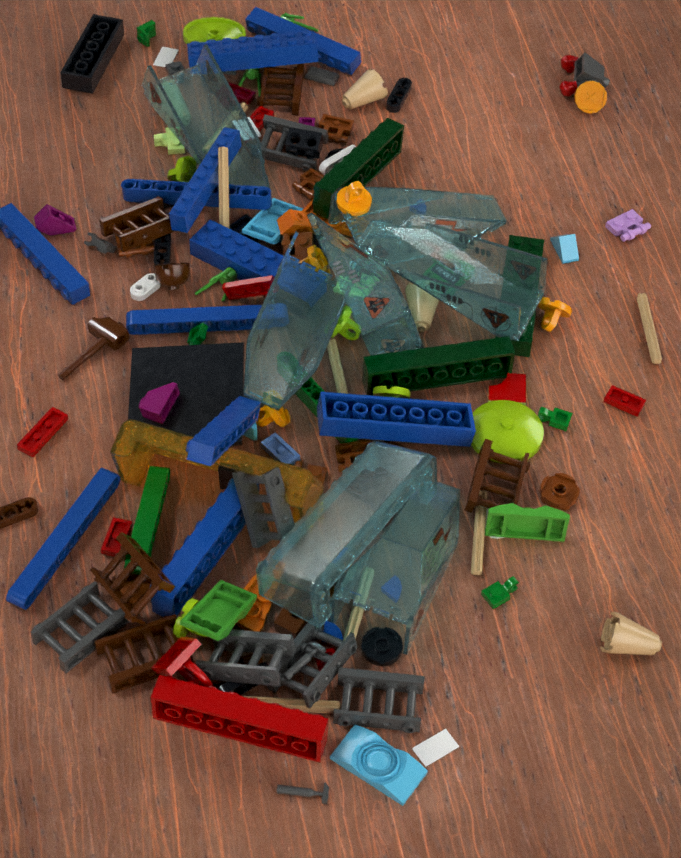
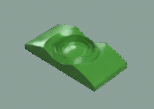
[485,503,570,542]
[180,580,257,641]

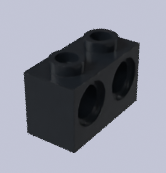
[285,127,324,159]

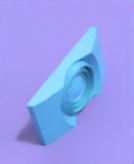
[242,198,303,244]
[330,725,428,806]

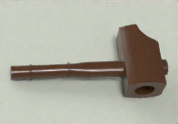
[58,317,130,380]

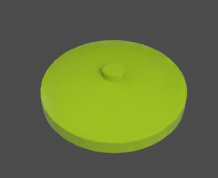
[183,17,246,44]
[471,400,544,464]

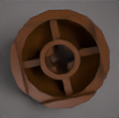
[154,262,190,290]

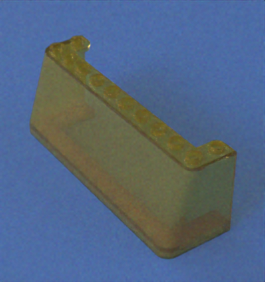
[110,419,323,536]

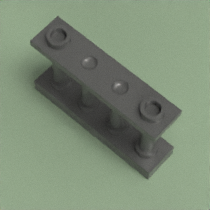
[252,114,329,171]
[232,465,300,551]
[30,581,129,673]
[267,617,358,709]
[195,630,296,686]
[333,667,425,733]

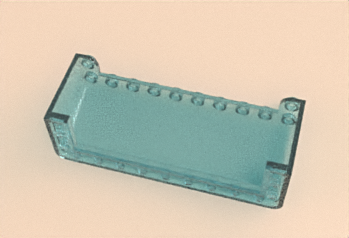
[256,440,437,629]

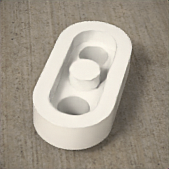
[130,273,161,301]

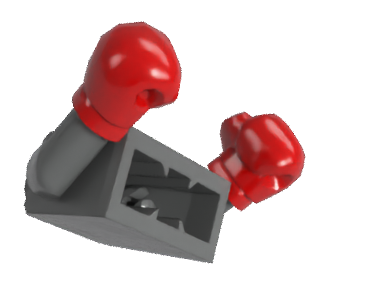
[559,52,610,97]

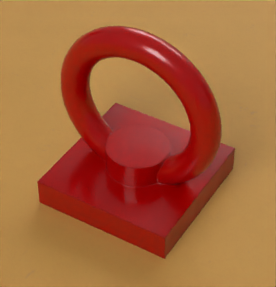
[151,637,213,687]

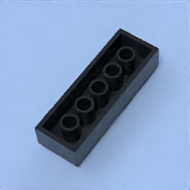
[60,14,124,94]

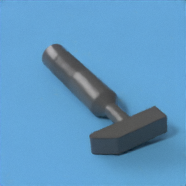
[282,642,326,681]
[277,783,329,804]

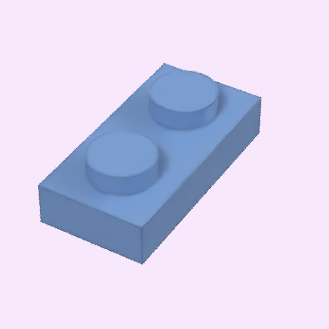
[261,432,300,470]

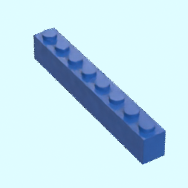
[245,7,361,75]
[169,127,241,233]
[0,203,90,305]
[186,396,261,466]

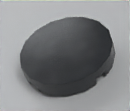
[361,627,403,666]

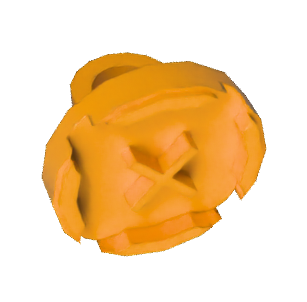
[574,80,607,114]
[336,181,372,216]
[299,245,330,277]
[537,297,573,332]
[256,391,290,427]

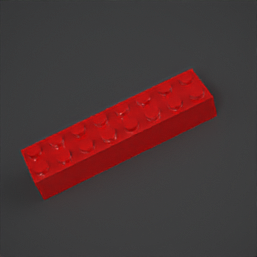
[151,675,328,763]

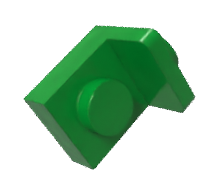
[137,20,156,47]

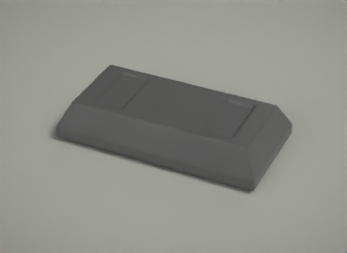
[304,66,340,86]

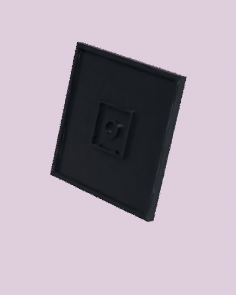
[126,342,245,451]

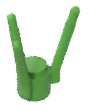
[280,13,318,32]
[238,68,261,96]
[195,267,237,302]

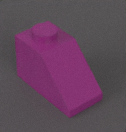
[34,204,77,236]
[139,382,180,424]

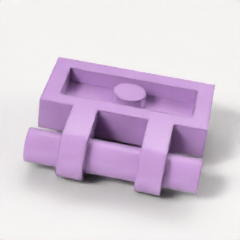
[605,209,651,242]

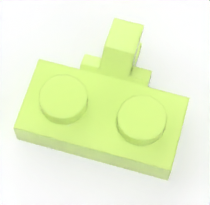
[154,126,185,155]

